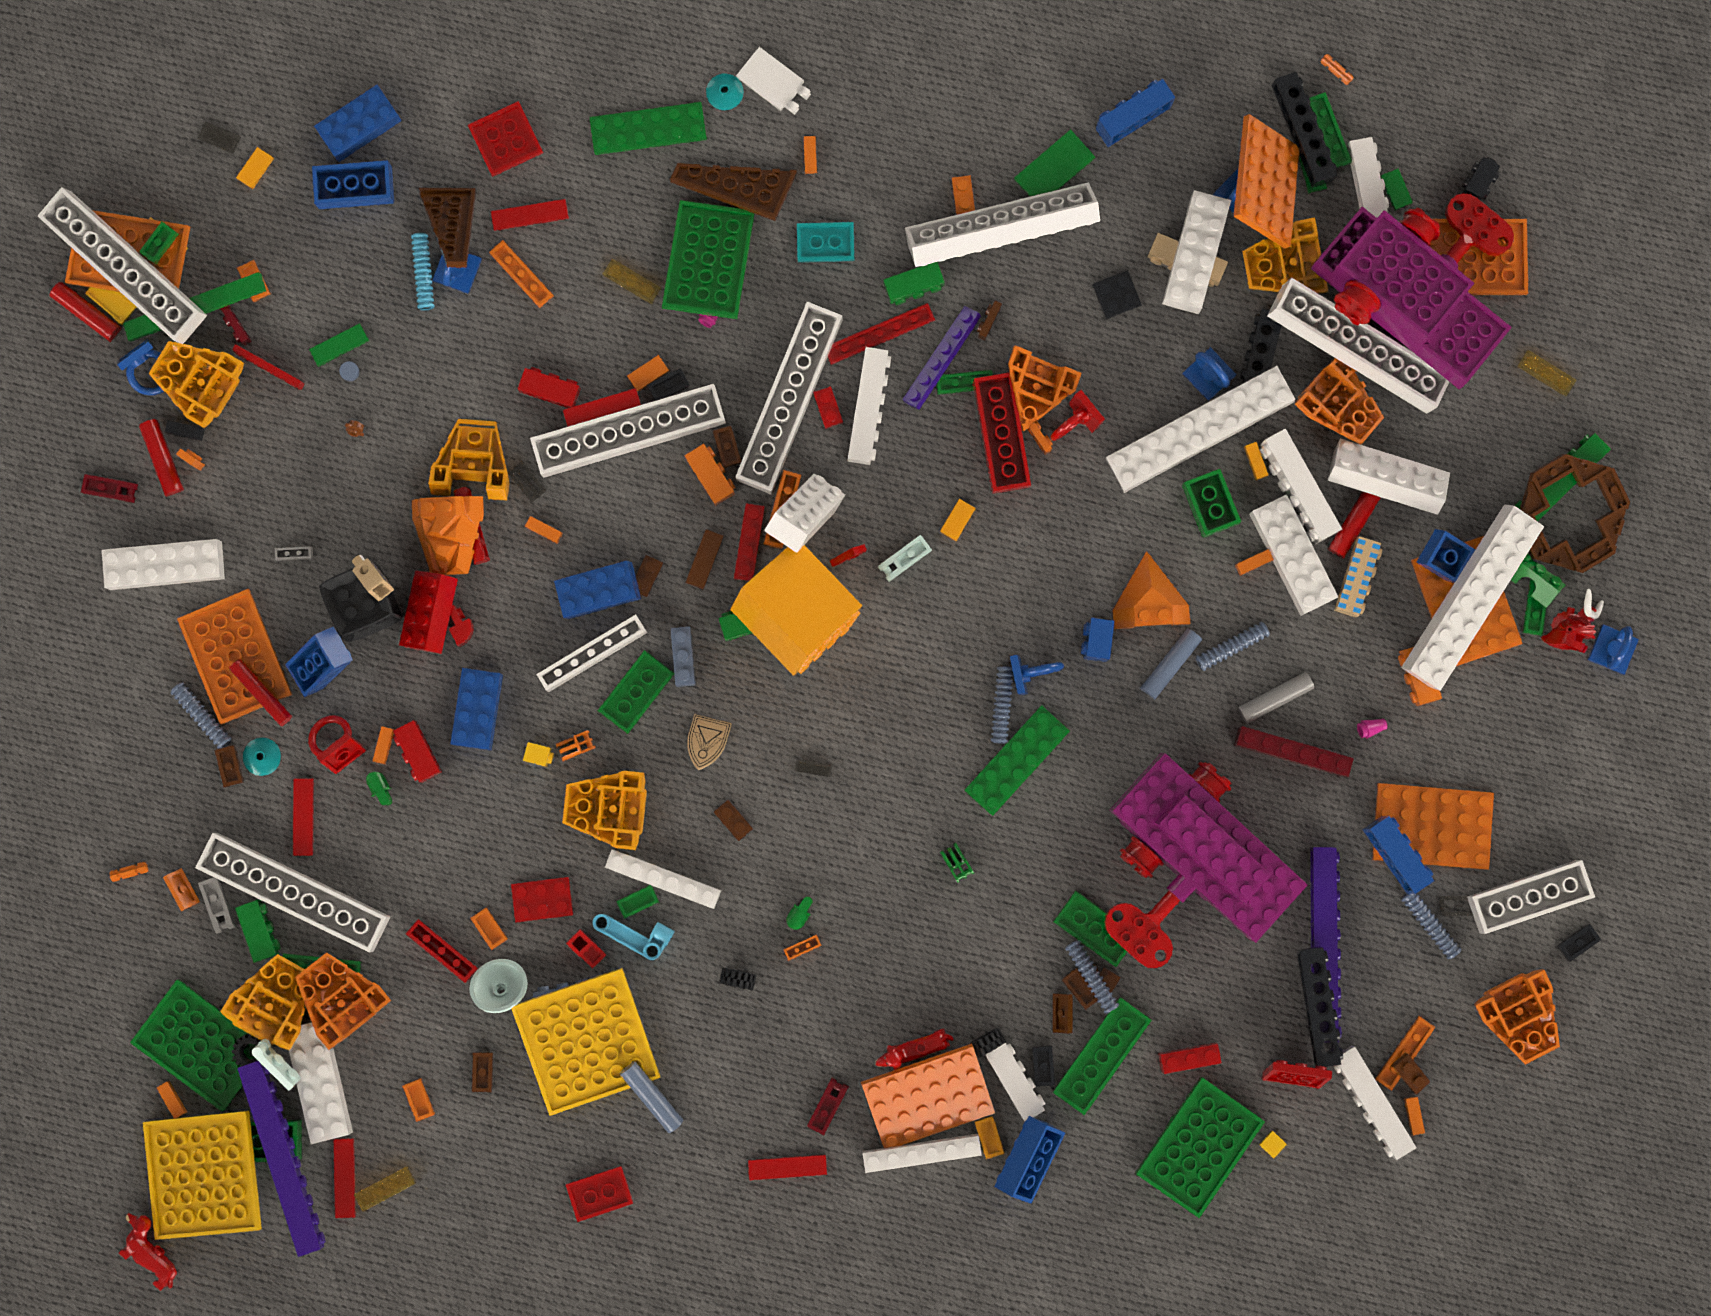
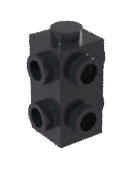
[1462,157,1500,200]

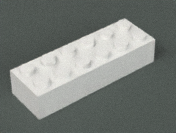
[1162,190,1231,314]
[1259,429,1342,545]
[1328,438,1450,515]
[764,474,845,553]
[1249,494,1338,616]
[102,539,225,590]
[1467,860,1595,934]
[289,1022,353,1144]

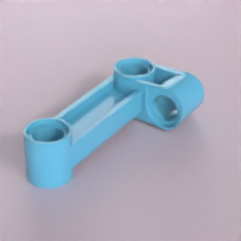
[593,914,675,960]

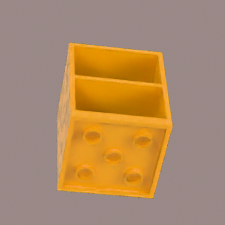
[730,545,862,676]

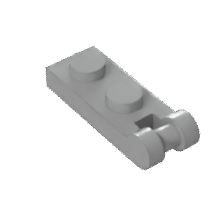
[198,877,236,934]

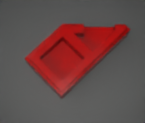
[830,544,867,567]

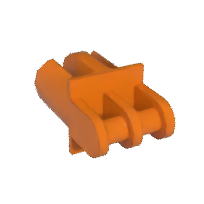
[556,730,596,761]

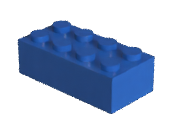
[1096,79,1175,147]
[314,85,401,162]
[312,160,394,209]
[554,561,641,619]
[285,627,353,697]
[451,668,503,751]
[1362,816,1434,894]
[994,1116,1065,1203]

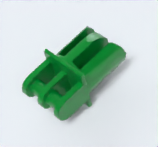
[366,772,392,806]
[940,842,974,883]
[786,897,813,930]

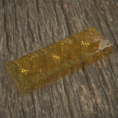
[602,259,661,304]
[1517,350,1576,397]
[354,1166,416,1212]

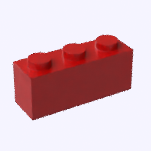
[518,367,581,408]
[393,720,442,783]
[1158,1043,1222,1074]

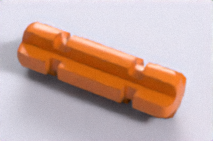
[1320,54,1354,85]
[109,862,148,882]

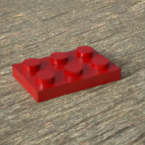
[511,877,573,923]
[566,1165,634,1222]

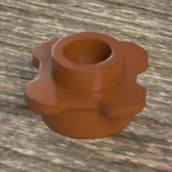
[345,420,364,437]

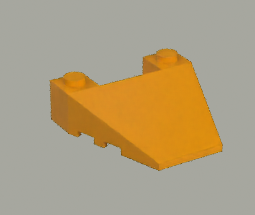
[428,419,510,501]

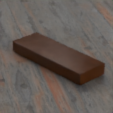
[685,529,724,590]

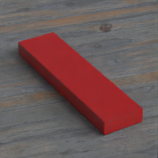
[491,199,569,231]
[232,344,305,390]
[563,388,641,427]
[293,779,314,856]
[334,1138,356,1218]
[748,1154,827,1180]

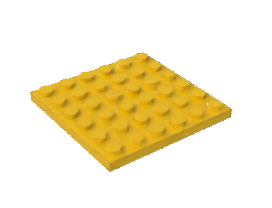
[511,968,660,1116]
[143,1111,262,1240]

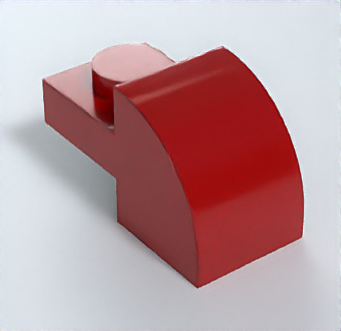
[449,605,474,647]
[566,929,606,969]

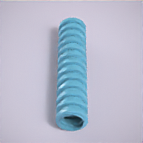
[411,233,435,310]

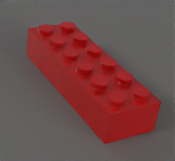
[973,373,1031,494]

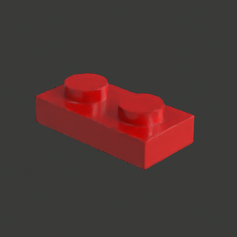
[813,386,843,429]

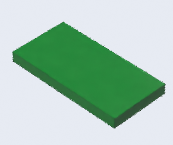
[1014,129,1096,197]
[597,650,674,734]
[1053,890,1127,967]

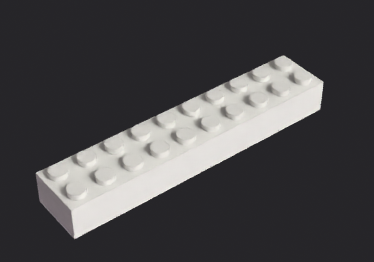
[905,182,1100,267]
[38,187,207,344]
[1267,278,1449,414]
[735,302,843,495]
[1106,366,1295,493]
[530,384,726,478]
[1401,504,1544,691]
[195,833,390,952]

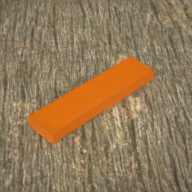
[489,240,554,308]
[1375,1016,1435,1091]

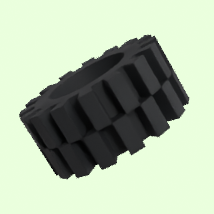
[719,967,756,990]
[968,1028,1006,1058]
[232,1034,261,1067]

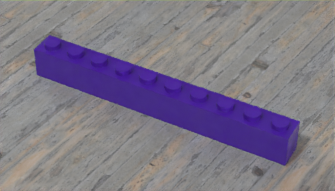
[1310,847,1342,1043]
[237,1061,326,1257]

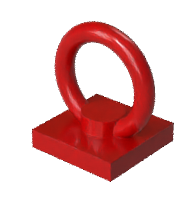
[1050,390,1105,441]
[308,715,366,774]

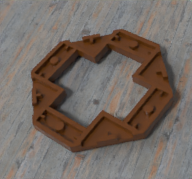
[1520,454,1630,573]

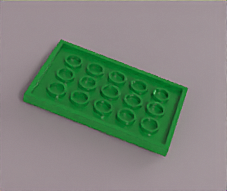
[662,200,755,319]
[130,979,256,1112]
[1135,1077,1265,1218]

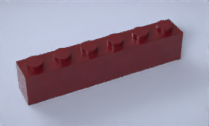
[1234,726,1354,777]

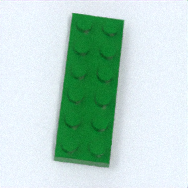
[589,102,707,155]
[964,705,1070,816]
[1052,997,1152,1116]

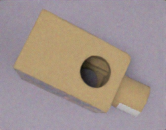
[352,555,394,601]

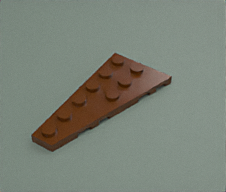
[670,163,797,221]
[419,188,476,268]

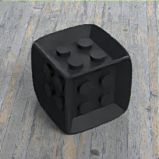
[319,562,403,642]

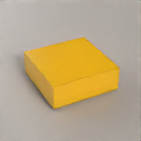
[1259,1131,1287,1158]

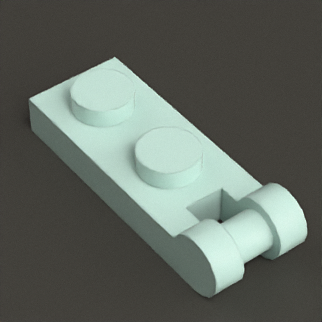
[878,535,932,582]
[252,1039,301,1091]

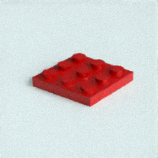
[468,101,543,177]
[1262,1060,1332,1089]

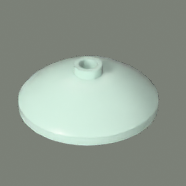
[469,959,528,1013]

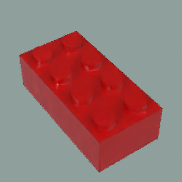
[399,571,458,654]

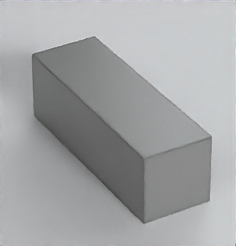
[275,546,313,561]

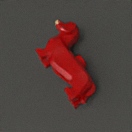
[875,1028,954,1070]
[119,1213,177,1291]

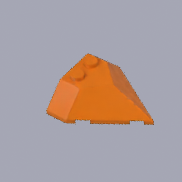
[1008,345,1082,431]
[1113,551,1190,629]

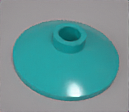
[706,74,744,110]
[243,738,281,776]

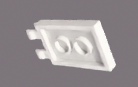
[736,47,811,115]

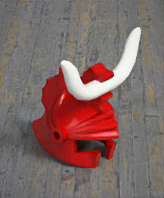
[1541,589,1604,654]

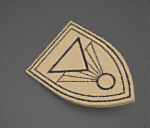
[687,714,731,770]

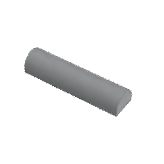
[1237,672,1314,724]

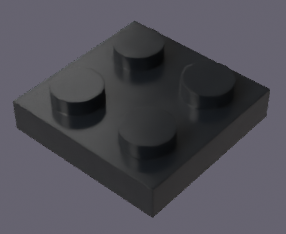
[1092,270,1142,320]

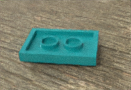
[797,222,854,262]

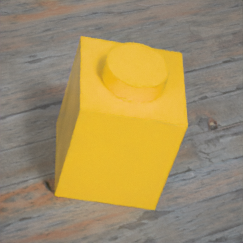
[523,742,554,767]

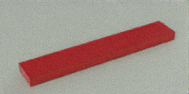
[828,303,935,365]

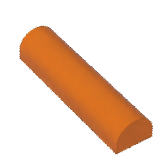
[763,470,801,549]

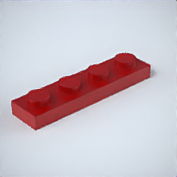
[734,503,765,581]

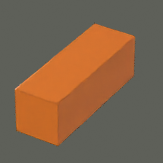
[804,136,817,174]
[525,516,563,544]
[1235,549,1274,576]
[372,726,394,764]
[784,934,822,961]
[157,1081,187,1118]
[1404,1096,1425,1135]

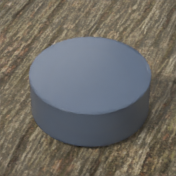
[339,362,359,381]

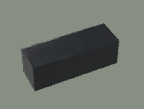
[165,420,205,441]

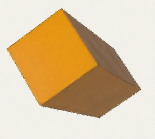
[1244,442,1268,480]

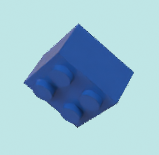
[1416,529,1476,583]
[1081,618,1114,662]

